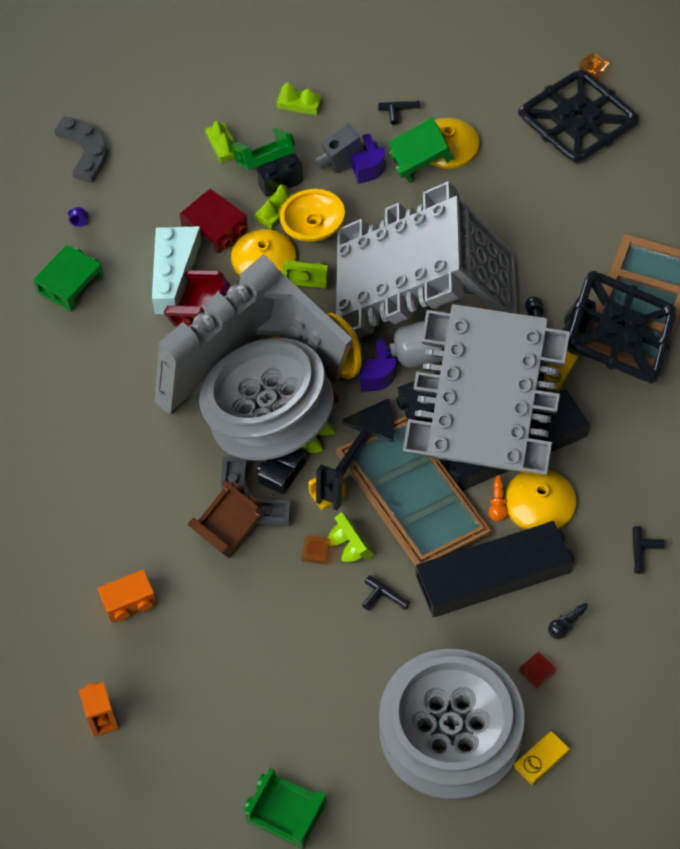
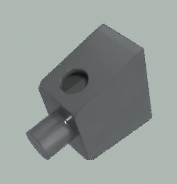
[315,123,364,173]

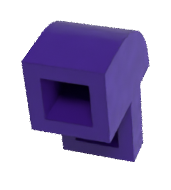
[352,133,385,184]
[359,340,396,392]

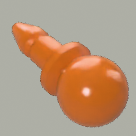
[488,475,508,522]

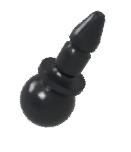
[525,296,544,318]
[548,603,588,639]

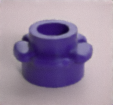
[68,207,89,227]

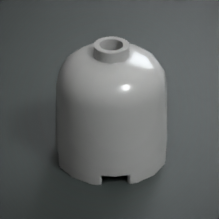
[390,320,443,368]

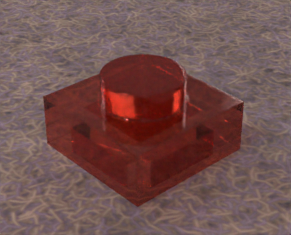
[519,651,556,688]

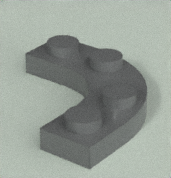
[54,116,106,183]
[221,456,291,526]

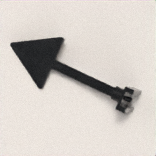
[316,399,394,511]

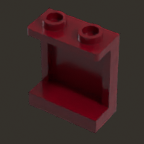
[179,189,248,254]
[163,270,230,327]

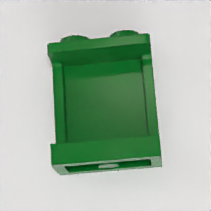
[389,117,454,182]
[231,127,295,170]
[33,244,104,312]
[243,768,327,849]

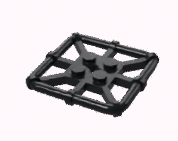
[518,69,639,163]
[568,271,676,383]

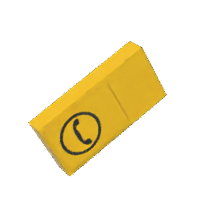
[544,352,578,393]
[514,731,569,785]

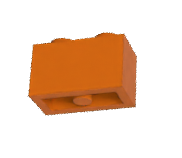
[97,569,157,623]
[79,682,119,737]

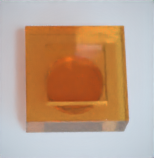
[579,52,609,78]
[301,535,330,565]

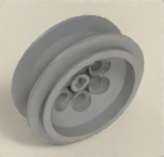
[199,338,334,460]
[379,649,524,799]

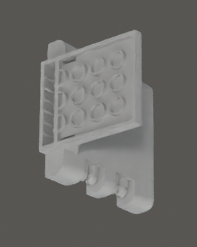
[336,181,518,338]
[154,254,353,413]
[403,304,570,476]

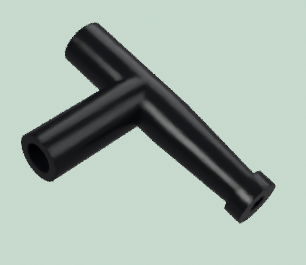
[378,100,420,125]
[632,526,665,574]
[362,575,410,611]

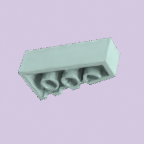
[152,227,202,314]

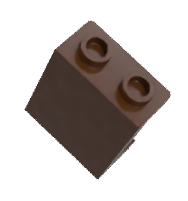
[187,480,266,558]

